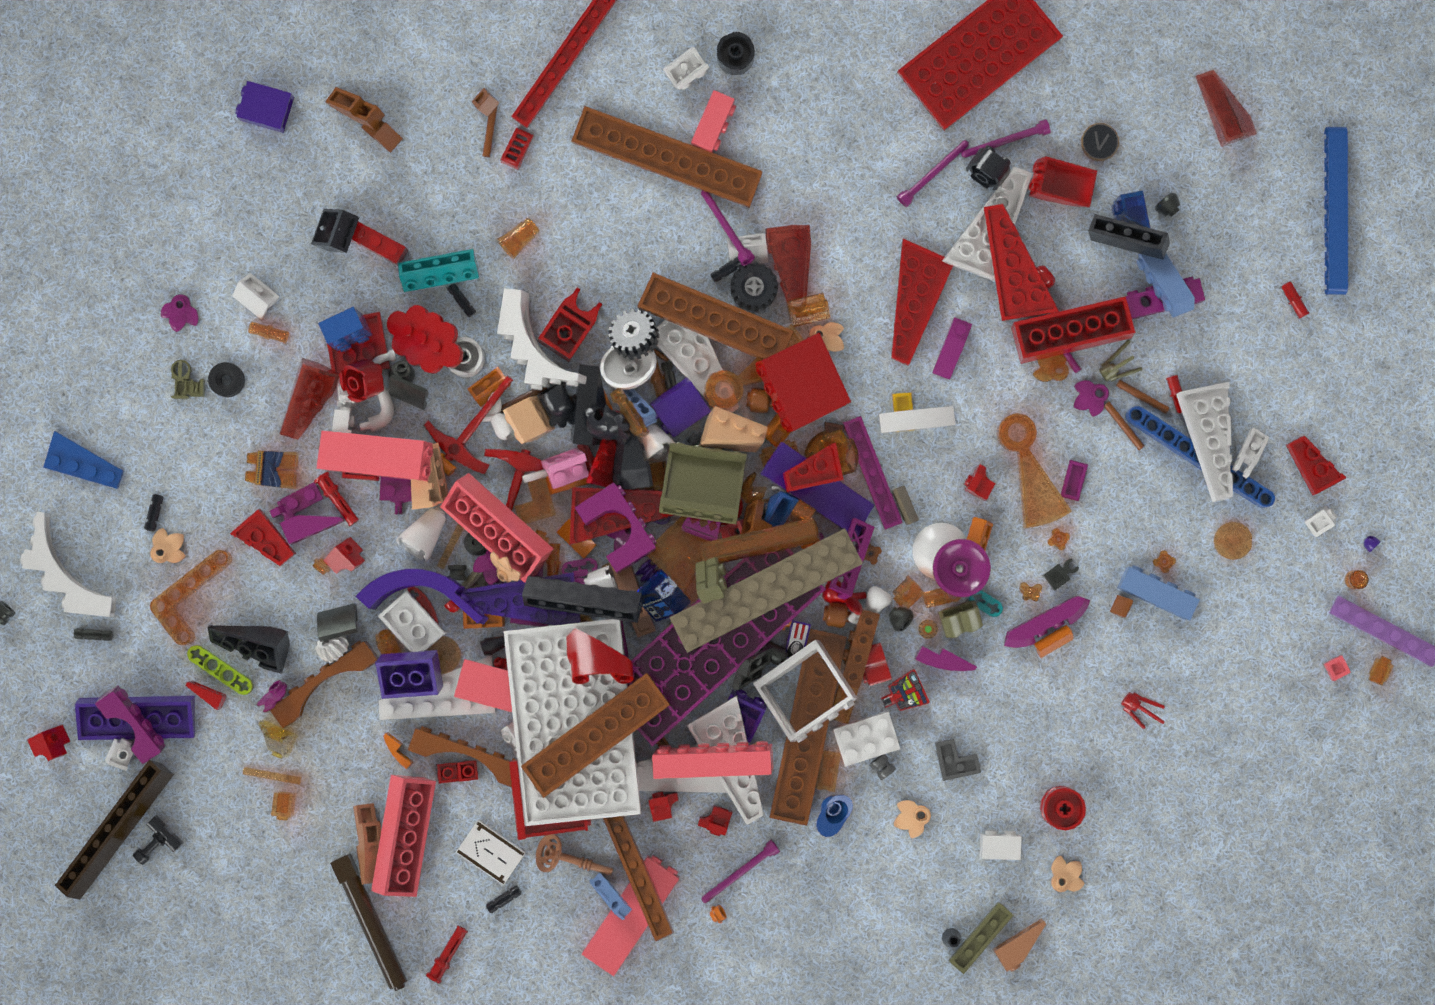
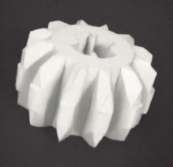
[315,636,349,663]

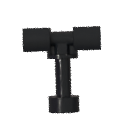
[133,815,184,865]

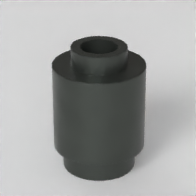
[760,641,788,666]

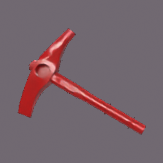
[423,376,513,474]
[484,449,544,511]

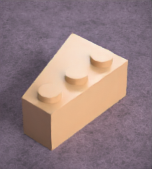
[699,406,768,453]
[411,443,448,510]

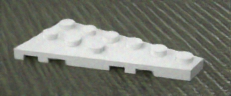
[942,167,1032,281]
[656,320,739,413]
[1176,382,1233,502]
[379,655,496,720]
[687,695,764,825]

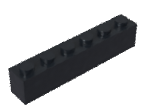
[522,576,643,623]

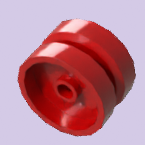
[1040,786,1086,831]

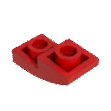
[436,760,478,784]

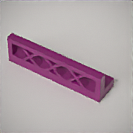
[829,518,875,600]

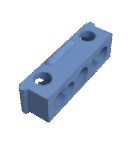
[614,388,657,428]
[589,873,632,920]

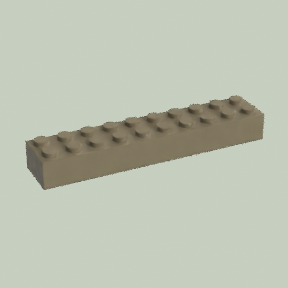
[669,529,863,653]

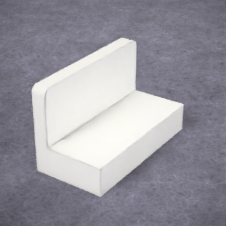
[727,233,768,266]
[232,273,279,319]

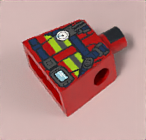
[881,669,930,711]

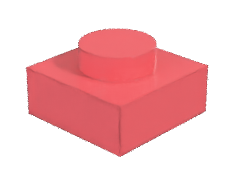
[1323,655,1351,681]

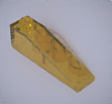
[258,720,298,759]

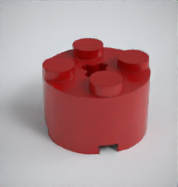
[339,359,384,402]

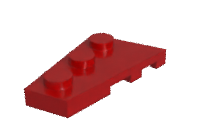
[1286,435,1347,496]
[783,442,844,492]
[230,509,296,566]

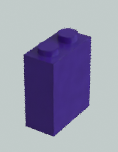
[235,81,295,133]
[649,377,711,438]

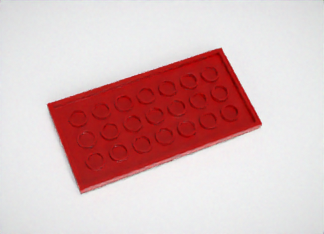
[897,0,1063,131]

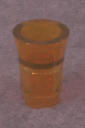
[496,218,540,259]

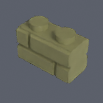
[695,557,727,603]

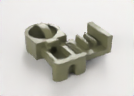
[171,360,205,400]

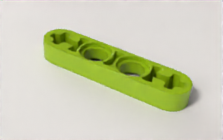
[187,645,254,695]

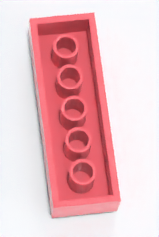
[440,473,554,583]
[652,741,774,779]
[371,775,436,897]

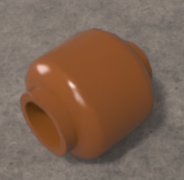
[746,388,773,414]
[823,602,851,628]

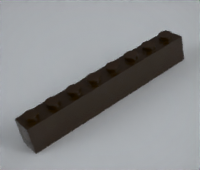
[55,759,174,900]

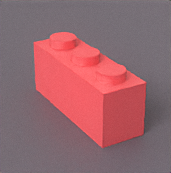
[691,90,737,153]

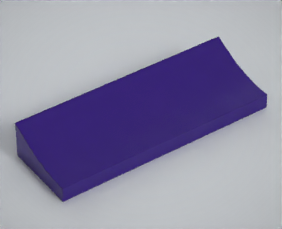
[760,442,875,537]
[75,696,195,740]

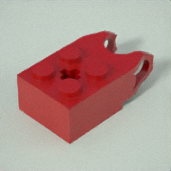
[537,287,603,362]

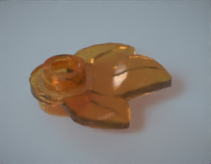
[1033,354,1069,382]

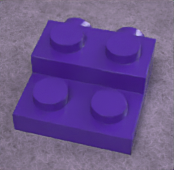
[727,689,767,743]

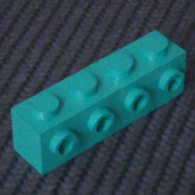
[398,249,479,292]

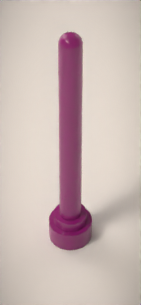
[961,119,1051,158]
[896,140,969,208]
[701,191,755,266]
[701,839,781,903]

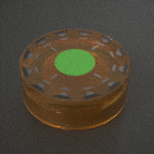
[918,620,938,639]

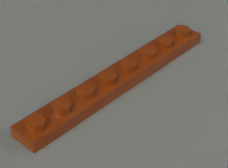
[603,816,674,941]

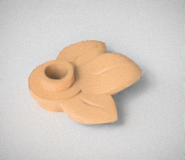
[809,322,844,352]
[150,528,185,563]
[490,551,521,583]
[894,800,931,838]
[1051,856,1085,892]

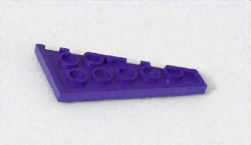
[461,572,581,626]

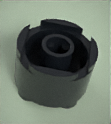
[717,32,755,75]
[966,145,1011,191]

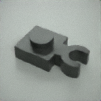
[1043,558,1079,591]

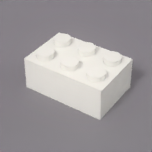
[832,711,900,767]

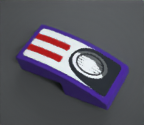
[785,620,811,658]

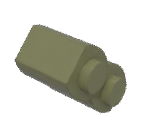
[938,601,983,638]

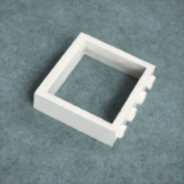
[753,640,858,743]

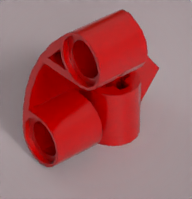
[566,628,634,684]

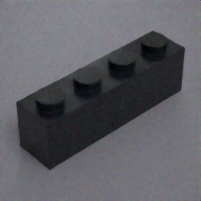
[1088,214,1170,260]

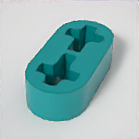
[969,590,1003,617]

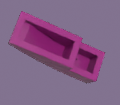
[914,646,977,671]

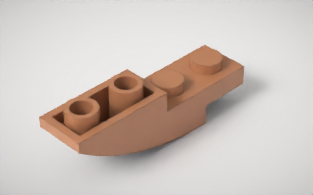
[611,565,656,637]
[353,803,381,885]

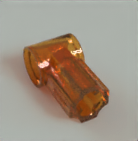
[922,588,961,609]

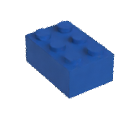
[318,306,372,352]

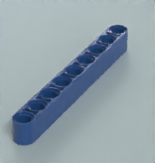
[1324,127,1348,295]
[1125,406,1275,508]

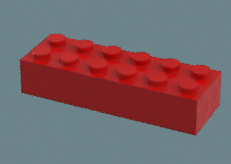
[1011,296,1136,364]

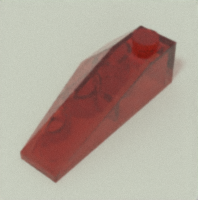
[1195,70,1257,147]
[765,225,811,305]
[279,358,340,440]

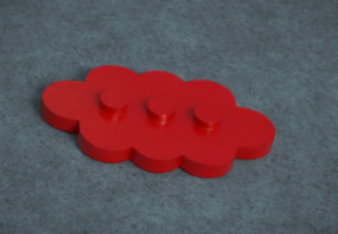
[387,305,463,374]

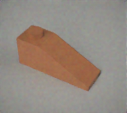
[993,918,1046,972]

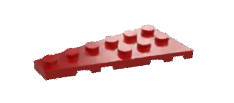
[984,204,1059,321]
[891,238,953,366]
[569,487,675,545]

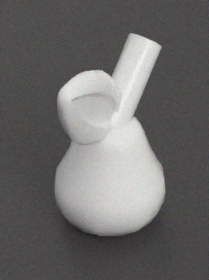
[476,392,514,440]
[848,586,891,630]

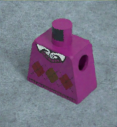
[682,517,722,544]

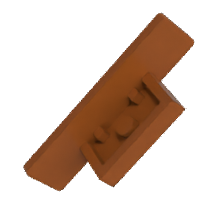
[842,609,880,688]

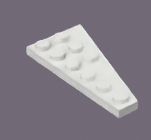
[636,744,727,793]

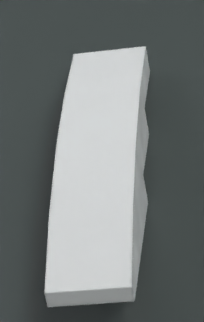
[878,406,956,433]

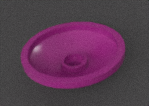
[933,539,991,597]

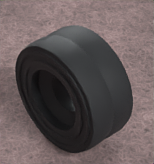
[208,362,245,398]

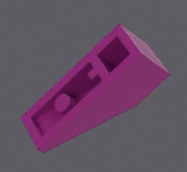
[932,317,972,380]
[280,514,345,545]

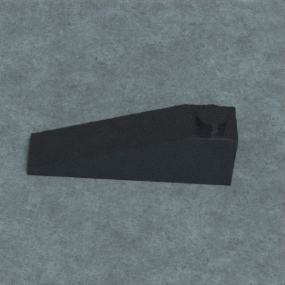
[570,364,607,446]
[613,409,653,490]
[208,625,290,674]

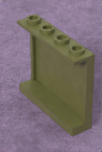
[659,442,747,524]

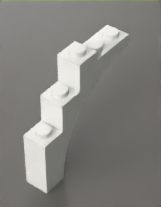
[497,288,587,390]
[20,512,117,617]

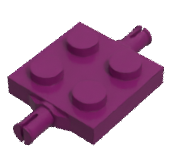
[379,476,412,515]

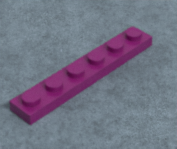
[843,416,903,530]

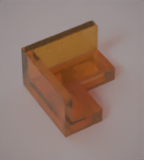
[514,477,557,524]

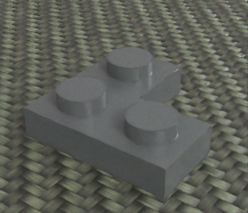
[935,739,981,781]

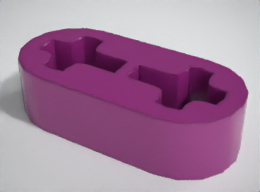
[562,558,598,578]

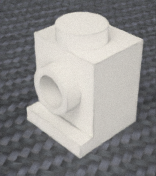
[332,406,355,434]
[105,738,133,771]

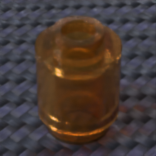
[1368,656,1394,686]

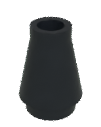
[480,635,505,656]
[942,928,961,948]

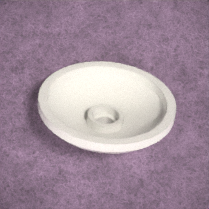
[600,346,657,390]
[912,523,967,579]

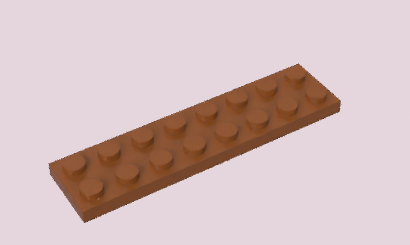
[637,272,794,360]
[521,673,671,798]

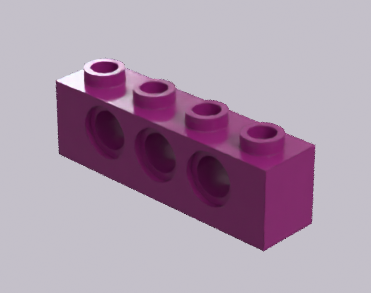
[1126,276,1205,319]

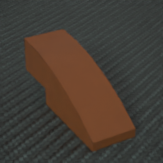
[325,87,385,130]

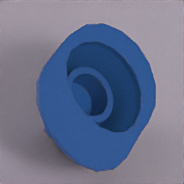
[816,794,853,837]

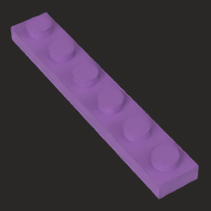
[1329,596,1435,667]

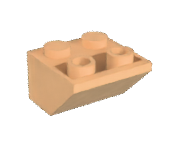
[503,395,555,444]

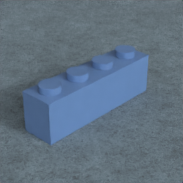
[1137,253,1195,318]
[1117,565,1200,620]

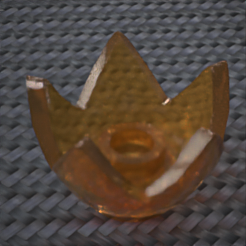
[741,472,770,504]

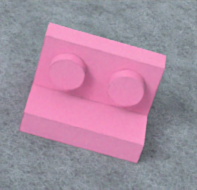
[541,448,589,489]

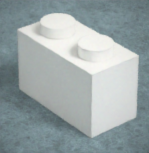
[980,830,1021,860]

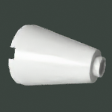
[636,420,675,466]
[396,507,446,562]

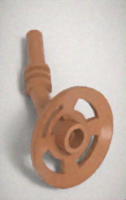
[536,834,613,876]

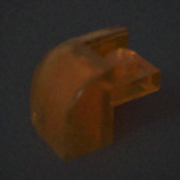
[804,429,859,475]

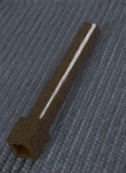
[330,853,407,991]

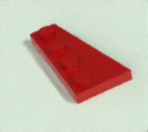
[586,411,620,487]

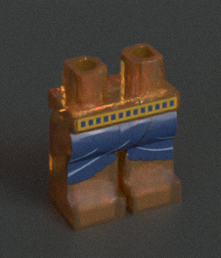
[245,450,299,490]

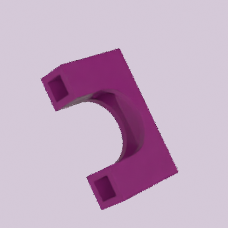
[575,483,657,574]

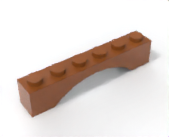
[270,640,379,728]
[408,726,517,787]

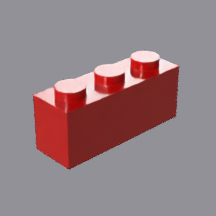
[351,221,408,266]

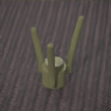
[1099,340,1142,382]

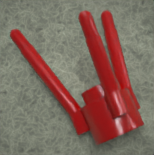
[1121,692,1165,729]

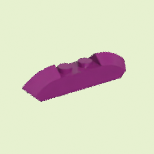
[1004,596,1091,648]

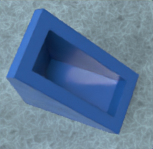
[764,491,799,530]

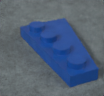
[43,431,123,489]

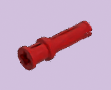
[314,471,359,527]
[426,925,468,984]

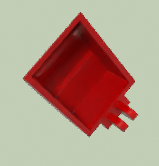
[1029,156,1098,208]

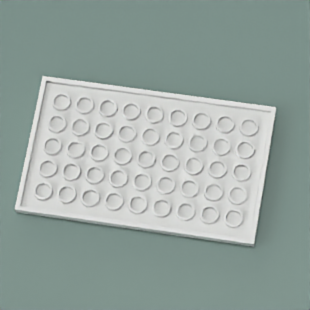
[504,619,641,826]

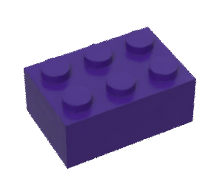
[375,650,443,699]

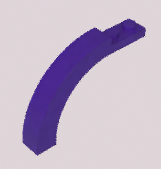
[355,569,488,625]

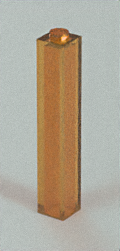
[698,518,820,564]

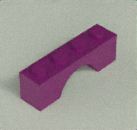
[95,685,166,765]

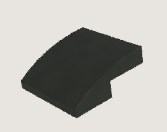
[388,374,429,410]
[317,603,358,642]
[732,645,772,690]

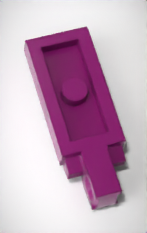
[269,482,324,518]

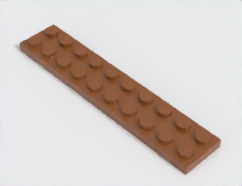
[571,106,763,208]
[769,629,847,826]

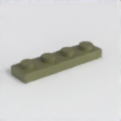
[948,902,1014,974]

